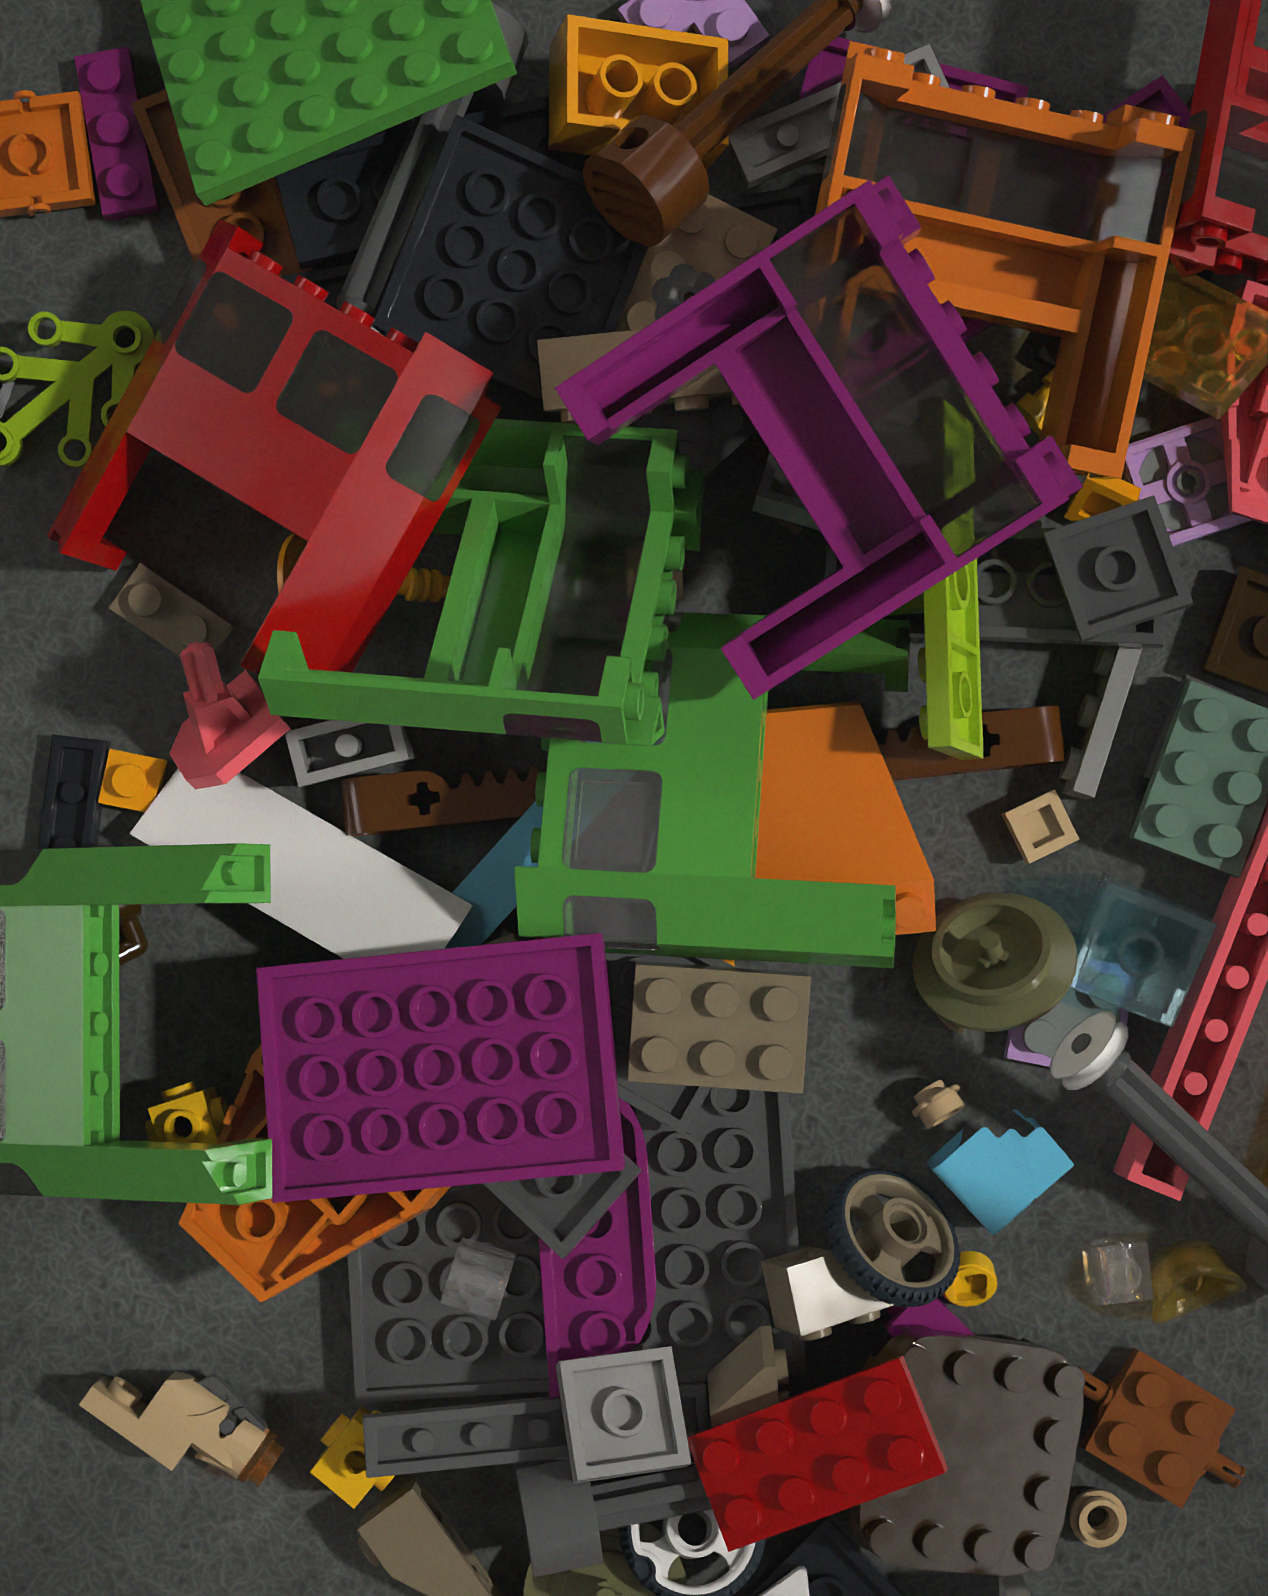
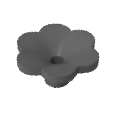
[651,264,716,320]

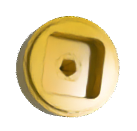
[943,1251,997,1307]

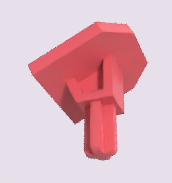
[169,642,291,790]

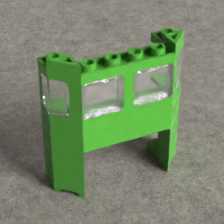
[514,608,911,968]

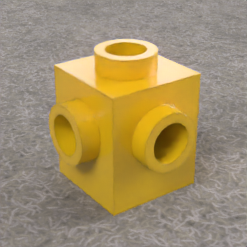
[145,1081,229,1144]
[310,1406,395,1509]

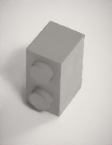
[285,720,415,787]

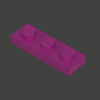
[74,46,161,221]

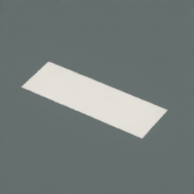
[130,769,473,959]

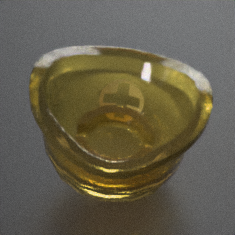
[1147,1239,1247,1325]

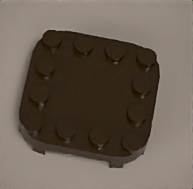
[841,1325,1085,1577]

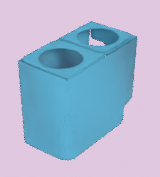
[927,1109,1074,1235]

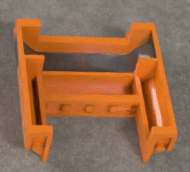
[801,41,1195,480]

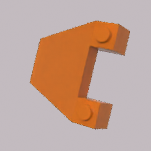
[756,701,936,935]
[178,1044,451,1303]

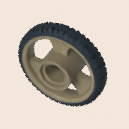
[825,1168,960,1308]

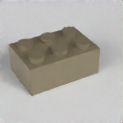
[627,961,811,1094]

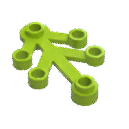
[0,311,155,469]

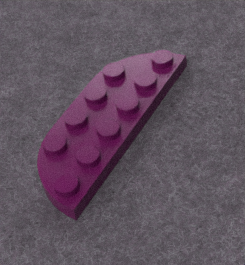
[539,1098,656,1398]

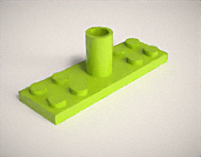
[885,397,983,760]

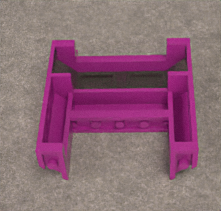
[555,175,1083,700]

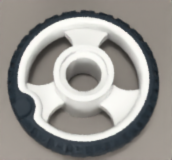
[619,1452,766,1596]

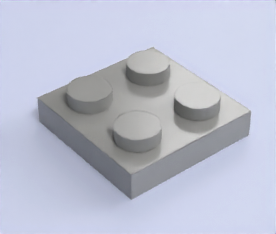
[556,1346,691,1484]

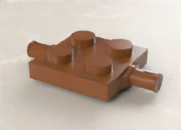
[1078,1348,1246,1509]

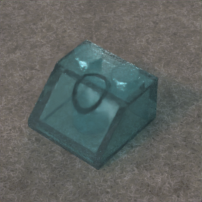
[1070,872,1217,1028]

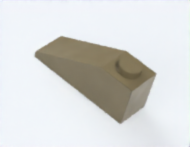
[357,1475,504,1596]

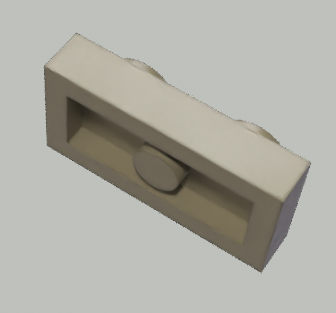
[109,563,234,657]

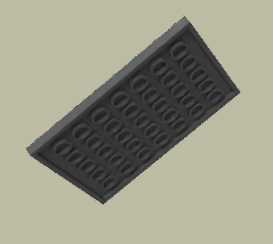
[347,1087,807,1404]

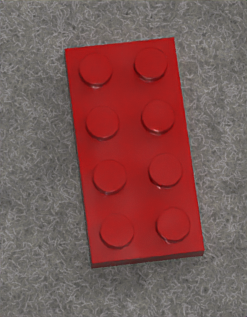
[687,1355,948,1552]

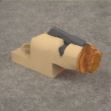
[79,1371,285,1487]

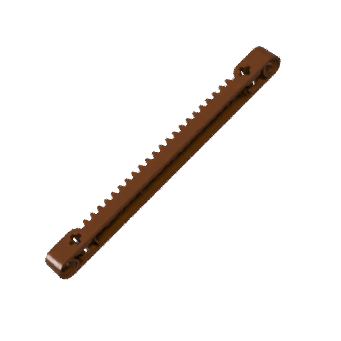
[340,706,1065,836]

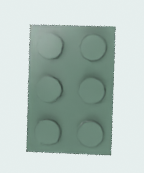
[1129,680,1268,878]

